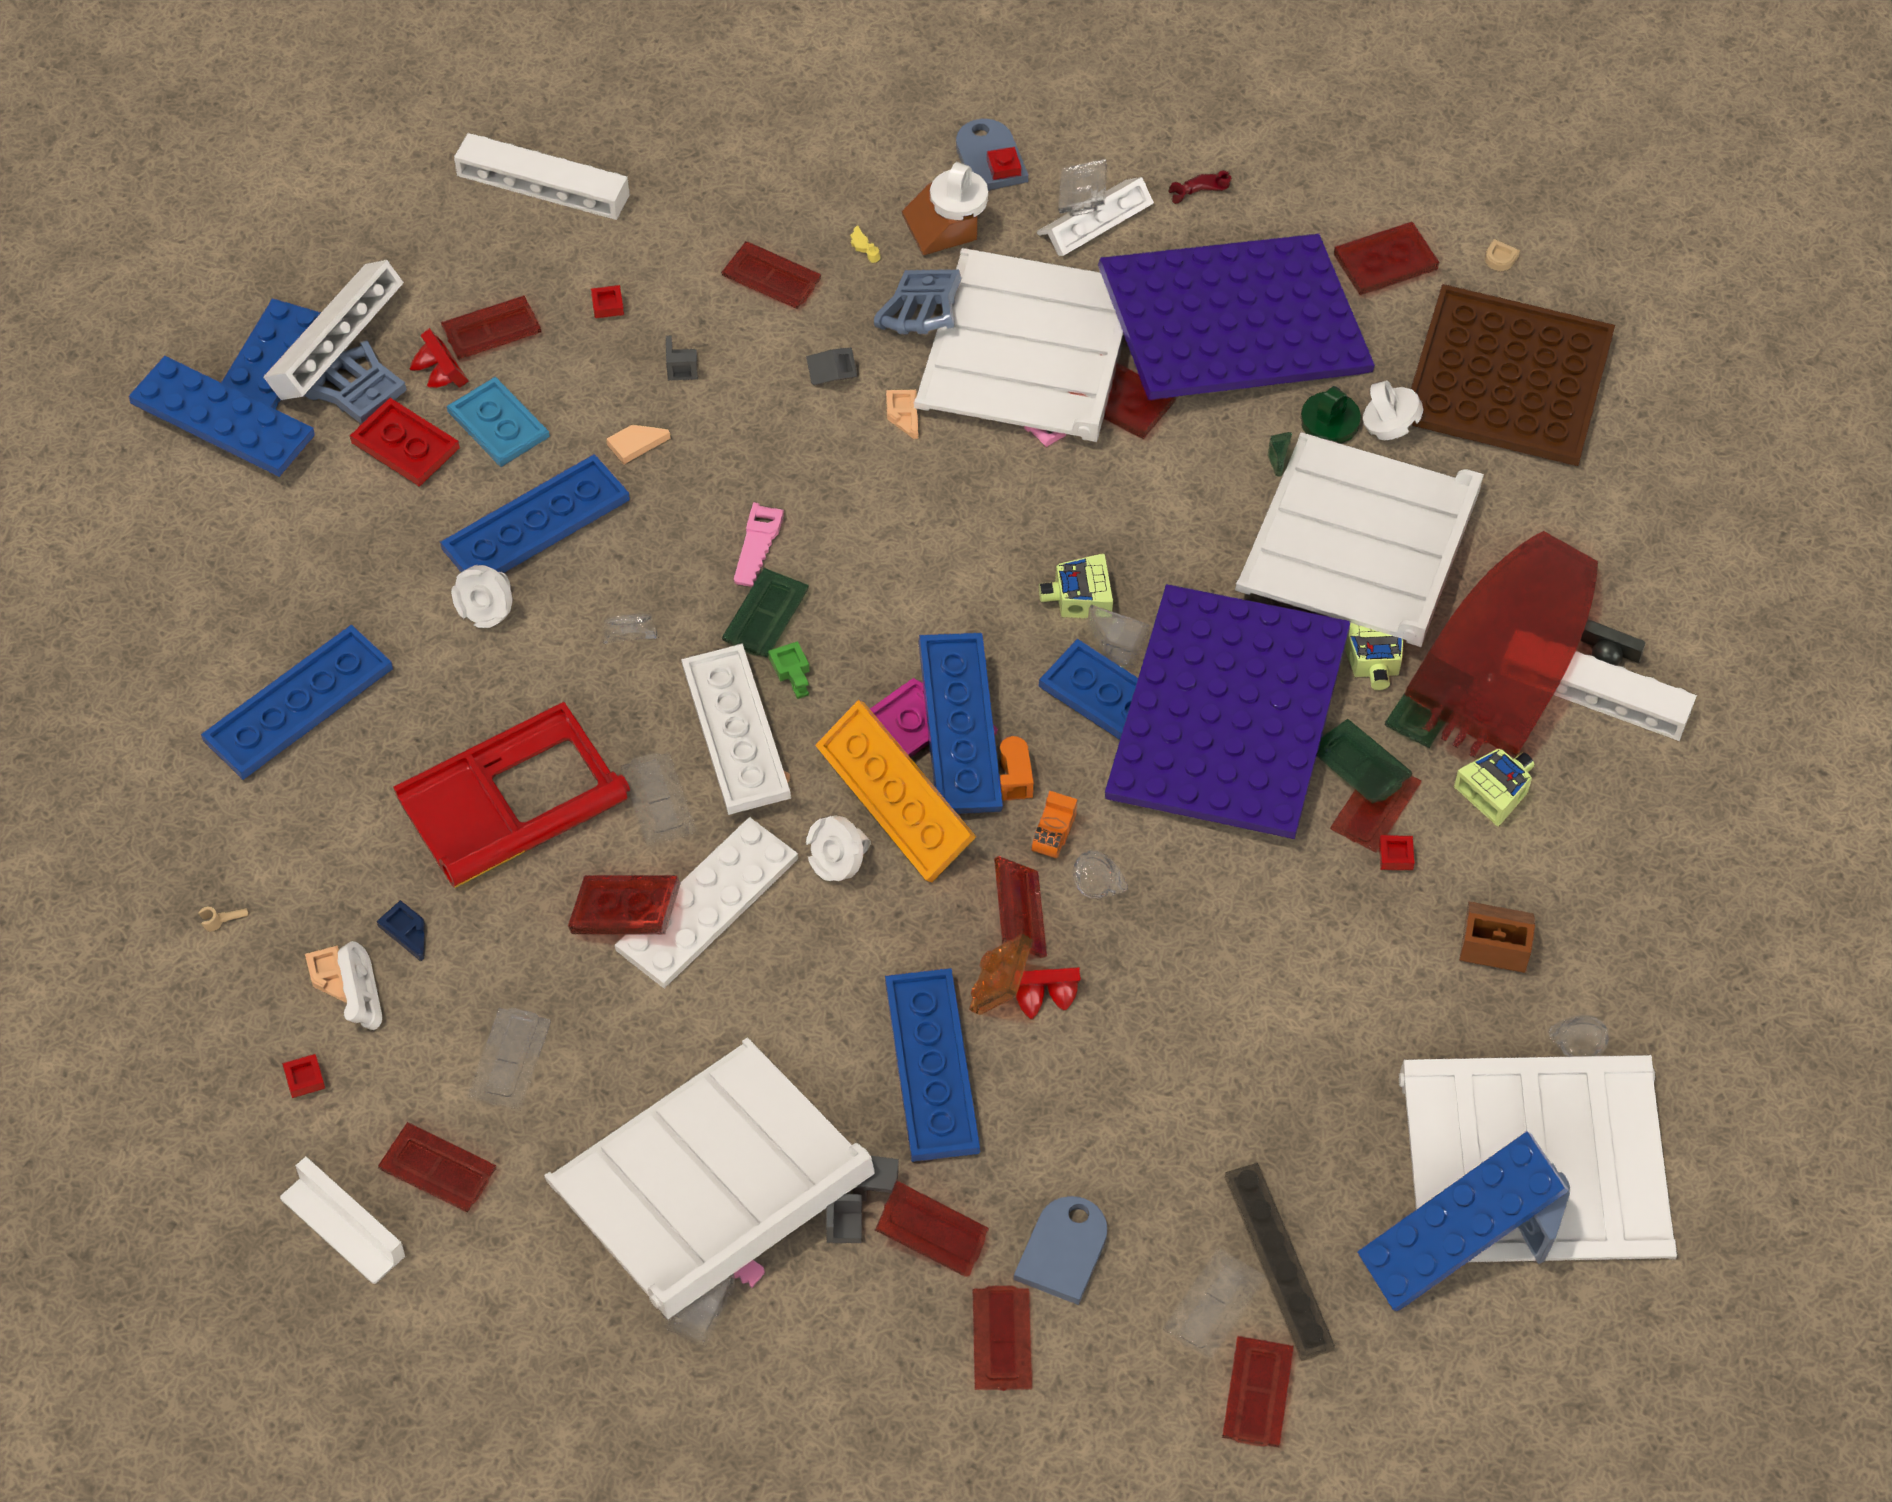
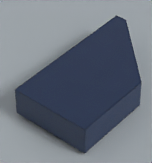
[376,900,425,961]

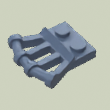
[874,269,962,335]
[305,340,406,424]

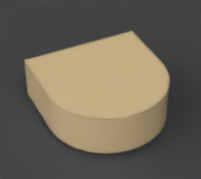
[1485,239,1520,271]

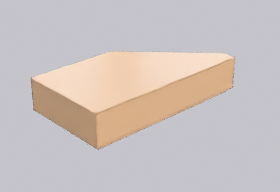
[886,390,918,439]
[607,425,670,464]
[305,945,347,1003]

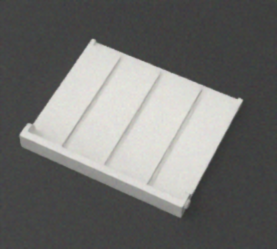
[914,248,1125,442]
[1235,432,1484,647]
[544,1037,875,1319]
[1399,1055,1677,1262]

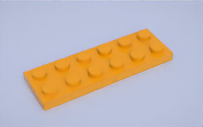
[815,700,976,882]

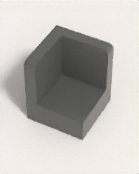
[666,336,698,380]
[806,347,858,385]
[853,1156,899,1201]
[826,1194,862,1243]

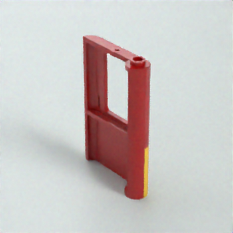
[393,702,630,888]

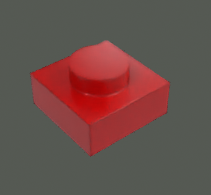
[987,147,1021,180]
[591,285,624,318]
[1379,835,1415,870]
[282,1054,326,1098]

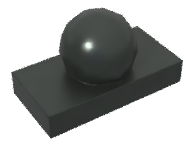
[1580,619,1646,666]

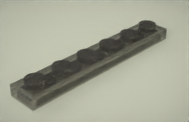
[1224,1163,1335,1361]

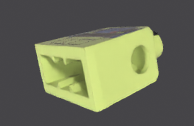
[1039,554,1113,619]
[1345,623,1403,690]
[1454,749,1534,826]

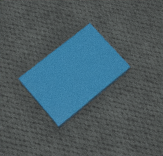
[447,376,550,467]

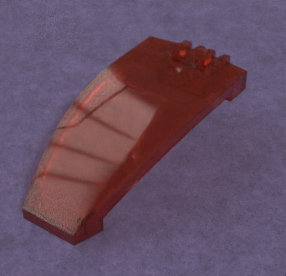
[1404,531,1598,758]

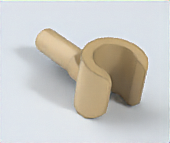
[199,907,248,931]

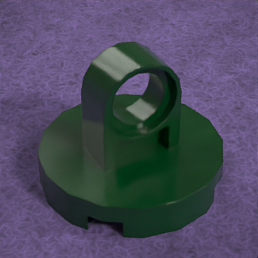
[1300,386,1361,444]

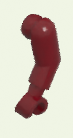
[1168,170,1232,204]

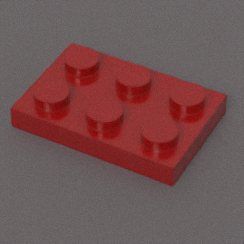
[350,398,460,487]

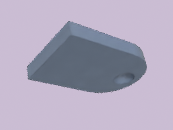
[956,119,1028,190]
[1013,1196,1107,1305]

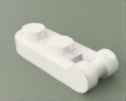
[338,941,382,1030]

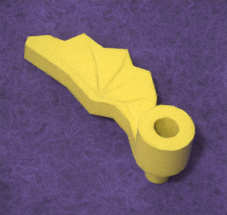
[850,226,881,263]

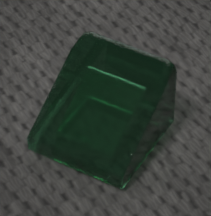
[1268,432,1292,477]

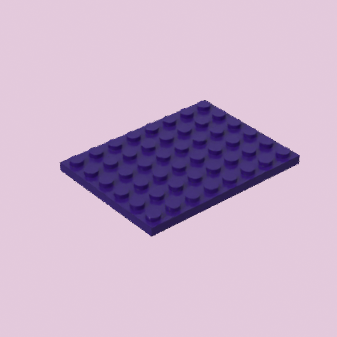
[1098,234,1375,400]
[1105,584,1351,839]

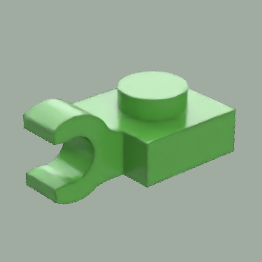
[768,641,810,699]

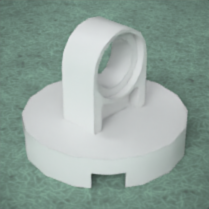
[930,162,988,221]
[1363,381,1423,440]
[451,565,513,628]
[806,815,871,881]

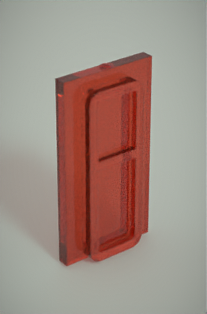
[722,241,821,309]
[441,295,541,360]
[1330,758,1422,853]
[994,856,1047,958]
[378,1122,496,1213]
[875,1181,989,1277]
[973,1285,1032,1391]
[1222,1336,1294,1448]

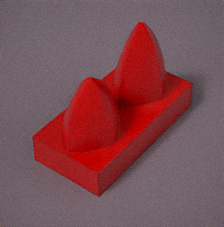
[409,328,469,388]
[1010,967,1081,1019]

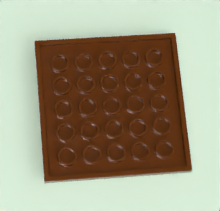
[1410,284,1615,466]

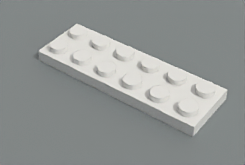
[681,644,791,815]
[615,817,798,989]

